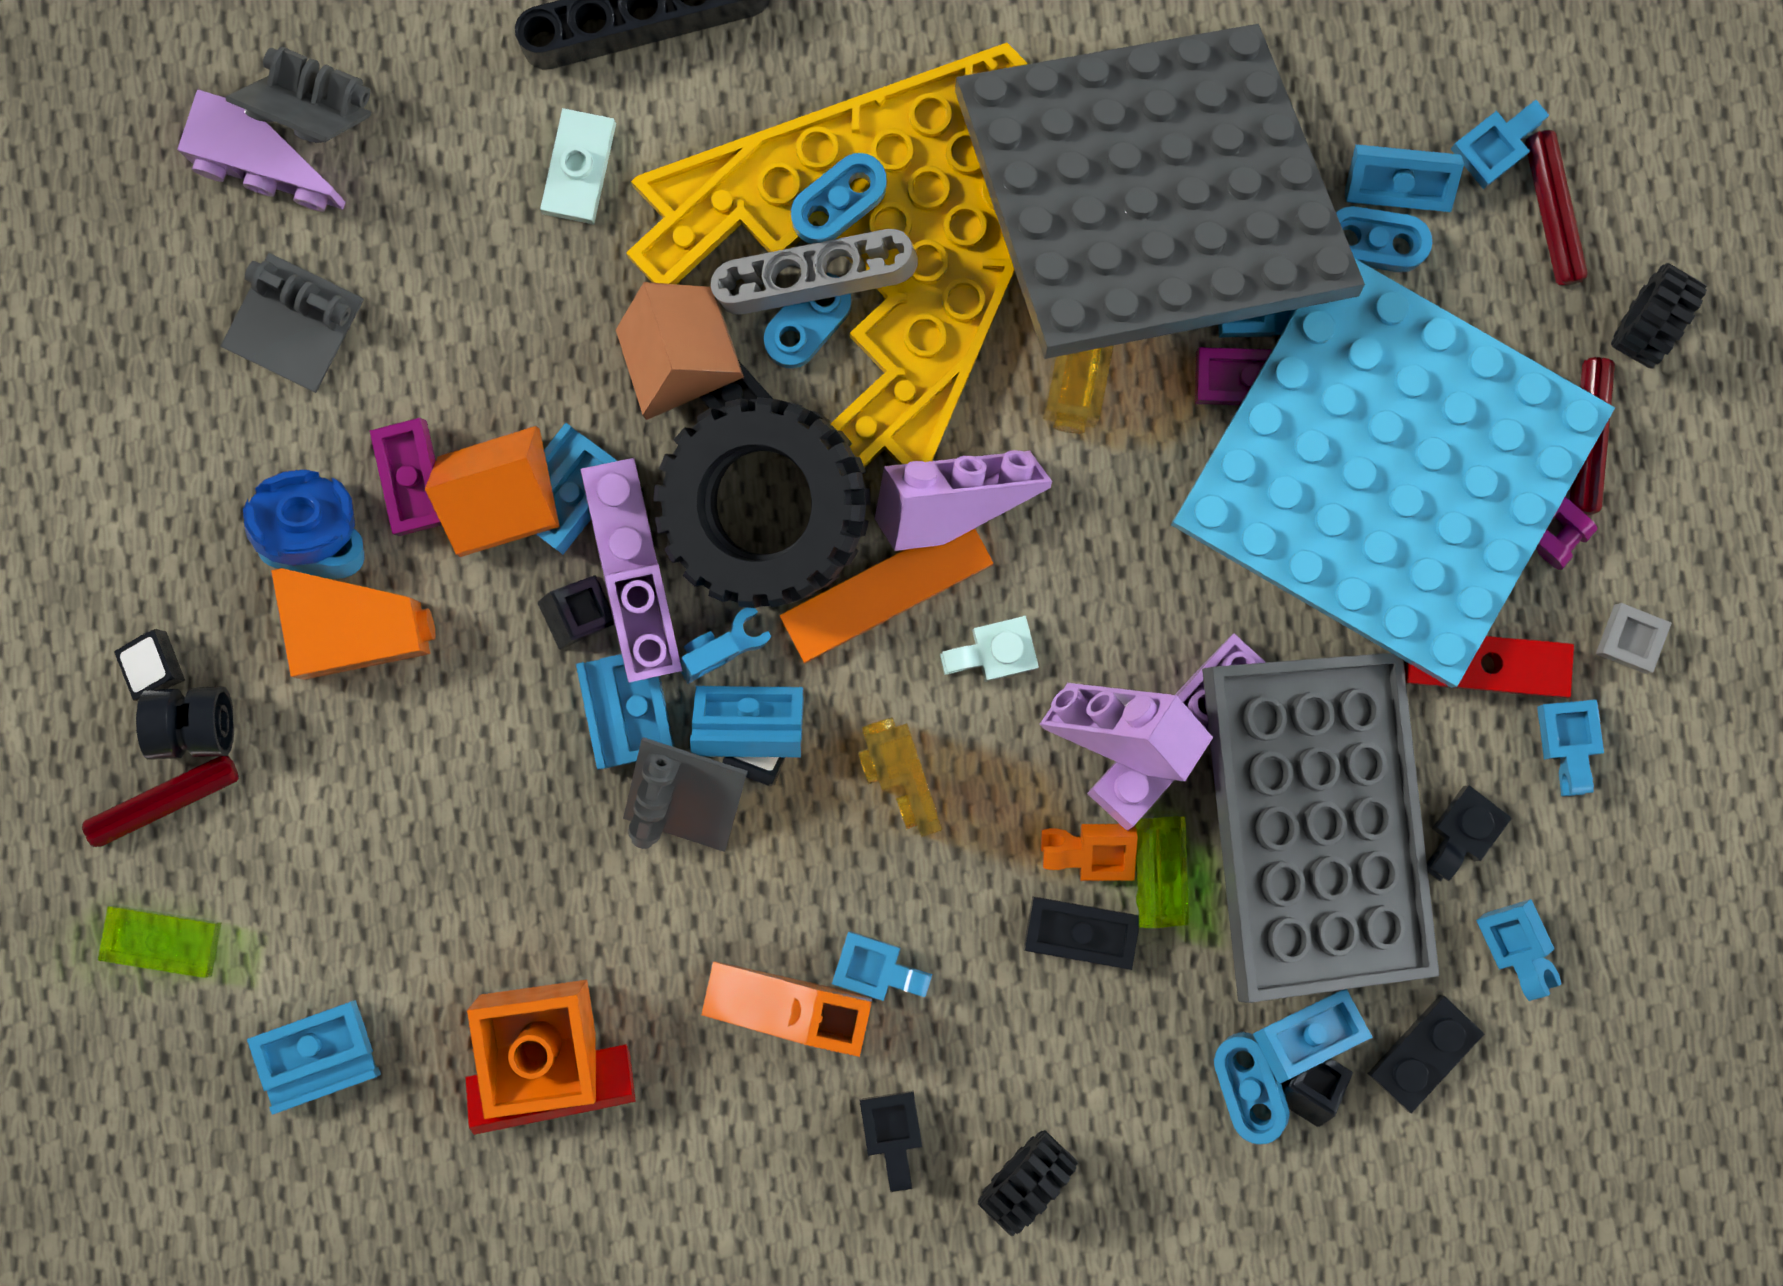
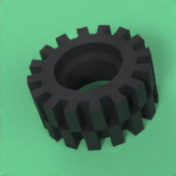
[1611,263,1707,369]
[978,1130,1078,1236]

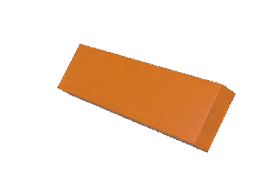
[779,528,994,664]

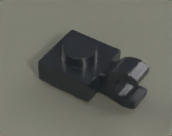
[1427,785,1512,881]
[859,1090,922,1192]

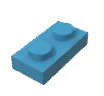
[1345,144,1464,212]
[1253,989,1372,1084]

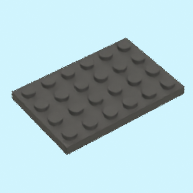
[1202,653,1440,1003]

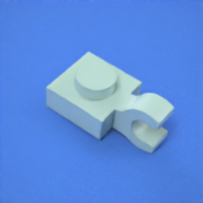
[940,616,1039,682]

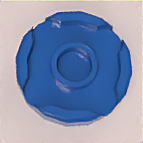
[243,469,355,566]

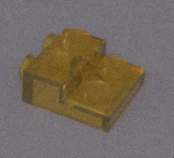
[858,717,942,837]

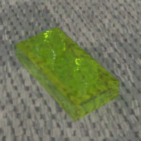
[1135,817,1189,928]
[98,905,222,978]

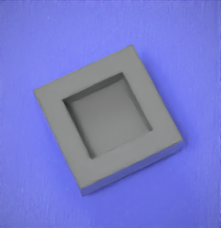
[1596,603,1672,674]

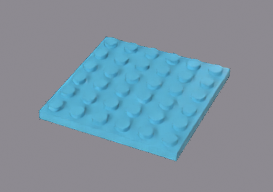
[1171,259,1615,688]

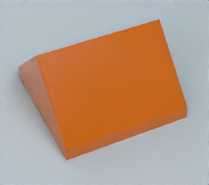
[425,426,560,557]

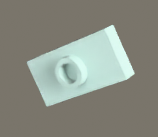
[540,108,616,225]

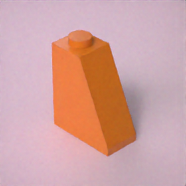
[271,568,436,680]

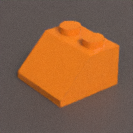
[467,980,596,1119]

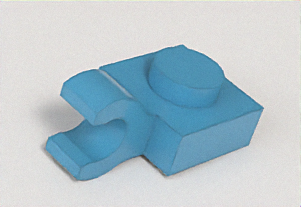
[1451,100,1549,189]
[680,607,771,684]
[1537,700,1604,797]
[1476,899,1561,1001]
[832,931,933,1001]

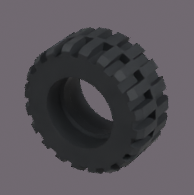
[653,397,871,608]

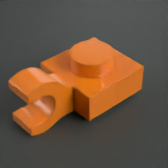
[1041,824,1138,881]

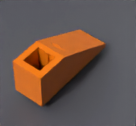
[701,961,872,1057]

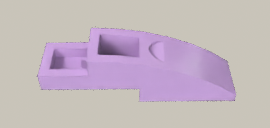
[580,458,682,683]
[1087,634,1266,831]

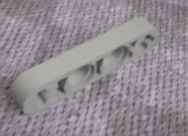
[711,229,918,314]

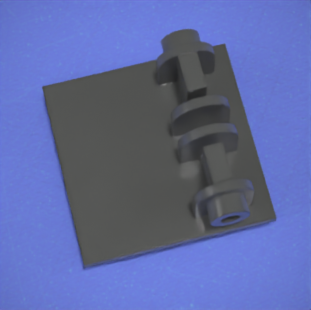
[226,46,372,143]
[221,253,364,393]
[623,737,748,852]

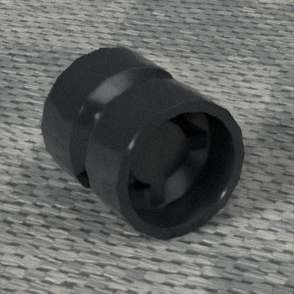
[136,686,234,760]

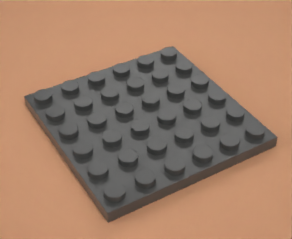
[955,24,1365,359]

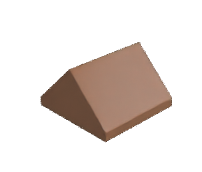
[616,282,744,420]

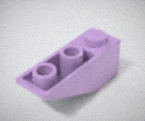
[177,90,345,212]
[875,450,1052,551]
[1040,683,1213,781]

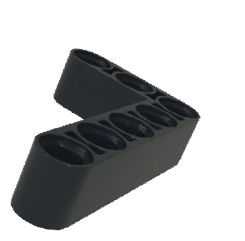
[515,0,770,70]

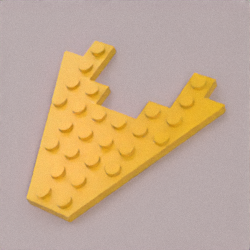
[626,42,1028,468]

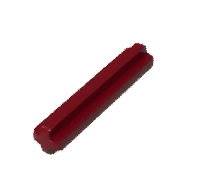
[1525,130,1588,286]
[1570,357,1615,515]
[82,756,239,847]

